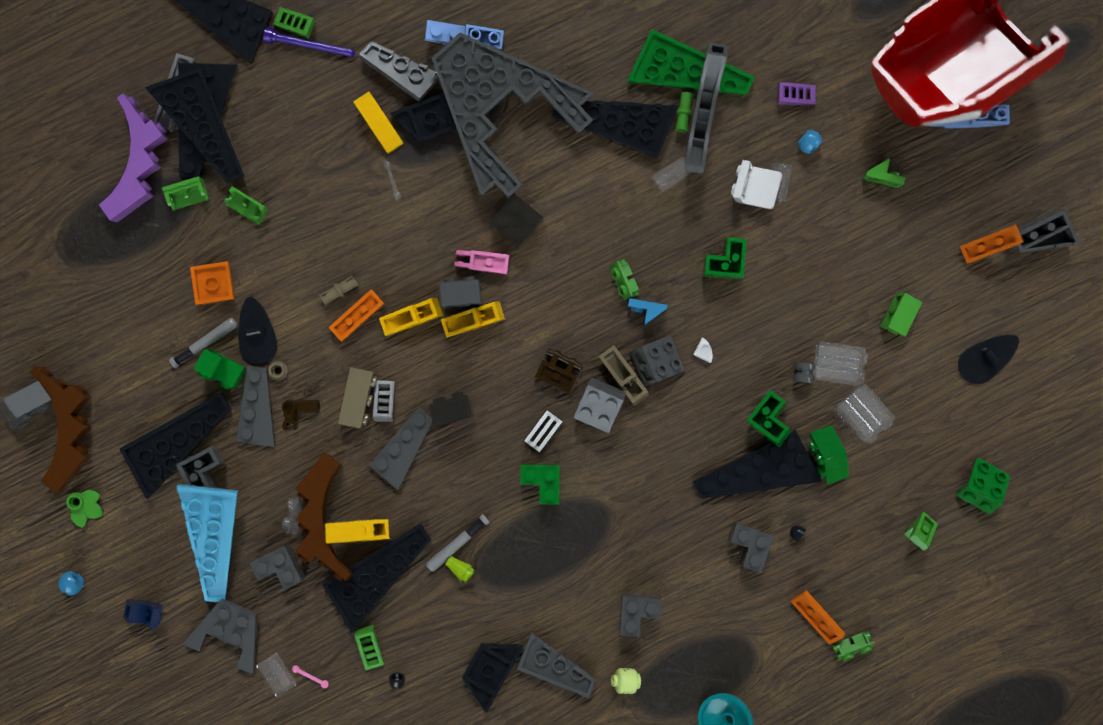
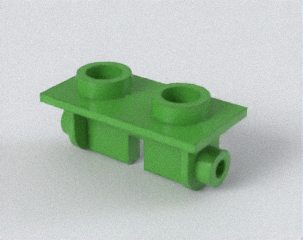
[609,259,639,301]
[832,632,875,661]

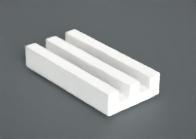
[525,410,562,452]

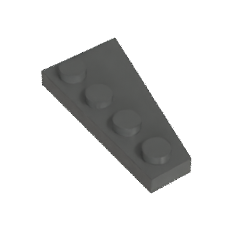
[359,42,439,102]

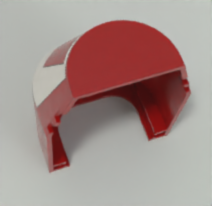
[872,0,1068,127]

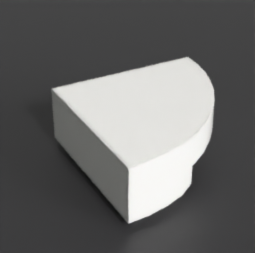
[693,338,713,363]

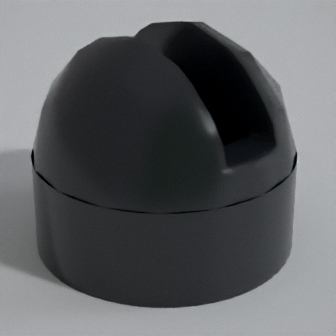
[790,526,806,542]
[389,672,405,689]

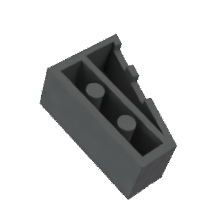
[1009,210,1080,253]

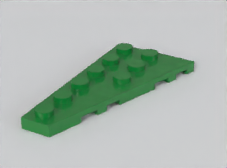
[627,29,755,96]

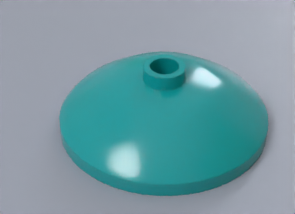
[698,693,754,725]

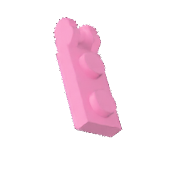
[454,250,509,274]

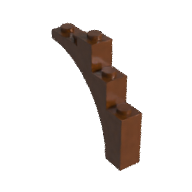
[30,366,92,493]
[295,452,353,581]

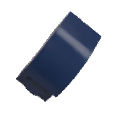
[123,599,163,629]

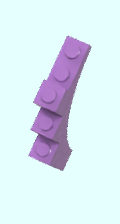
[99,93,168,222]

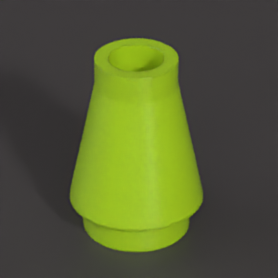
[445,556,475,583]

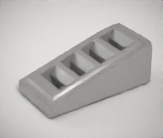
[373,381,395,422]

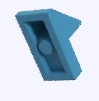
[627,298,667,326]

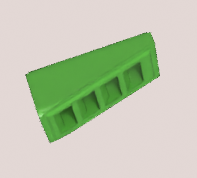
[273,7,316,39]
[354,625,384,670]

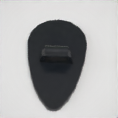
[238,297,277,364]
[958,335,1019,384]

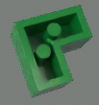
[702,237,747,280]
[194,349,247,390]
[746,390,791,447]
[808,425,849,484]
[520,464,559,505]

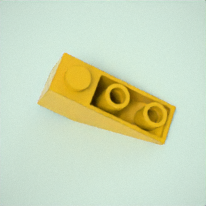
[325,519,389,543]

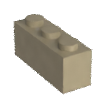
[338,367,377,429]

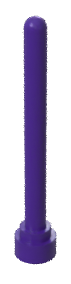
[263,27,355,57]

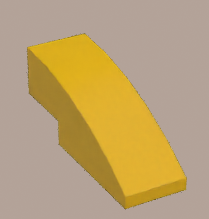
[353,92,404,154]
[379,298,444,336]
[441,301,505,338]

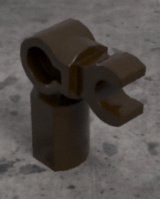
[282,399,320,430]

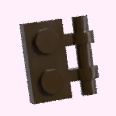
[535,348,583,393]

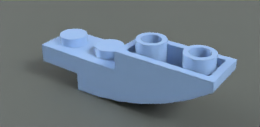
[424,20,504,50]
[929,105,1010,128]

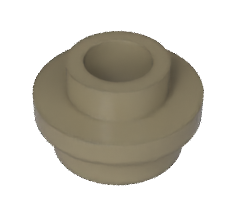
[268,361,288,380]

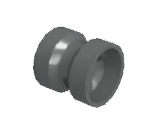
[793,362,815,384]

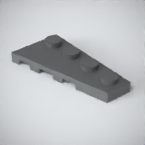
[236,366,276,447]
[369,407,434,490]
[517,632,596,698]

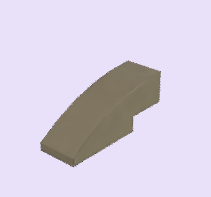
[599,345,649,406]

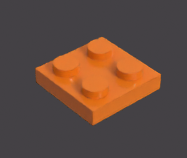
[190,261,235,305]

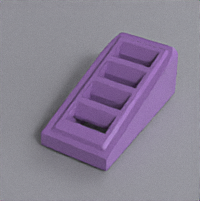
[777,82,816,105]

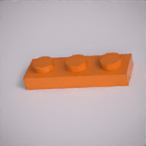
[960,224,1023,264]
[328,289,385,342]
[791,590,845,645]

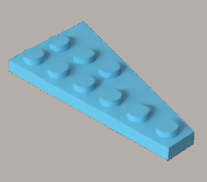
[177,484,238,602]

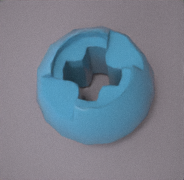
[798,130,823,154]
[58,571,84,595]

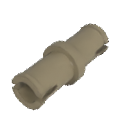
[319,275,358,305]

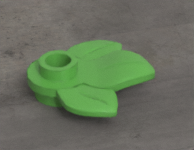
[66,490,103,528]

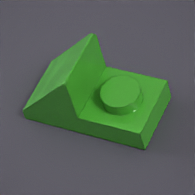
[862,158,905,188]
[905,512,938,551]

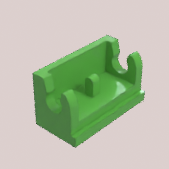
[162,176,210,211]
[224,186,269,225]
[880,292,922,336]

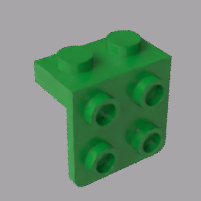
[956,458,1010,514]

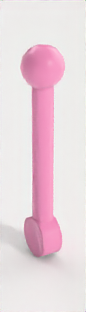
[292,665,329,688]

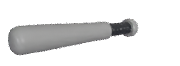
[169,318,237,368]
[426,514,490,572]

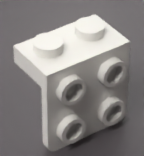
[731,160,782,209]

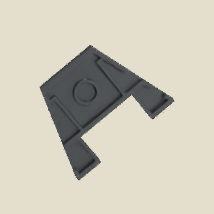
[183,598,258,674]

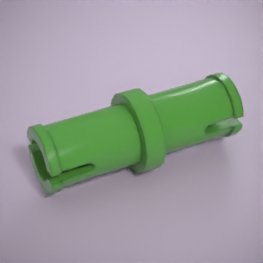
[675,92,693,133]

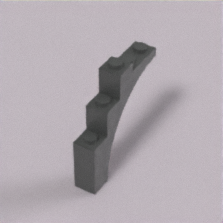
[684,42,728,174]

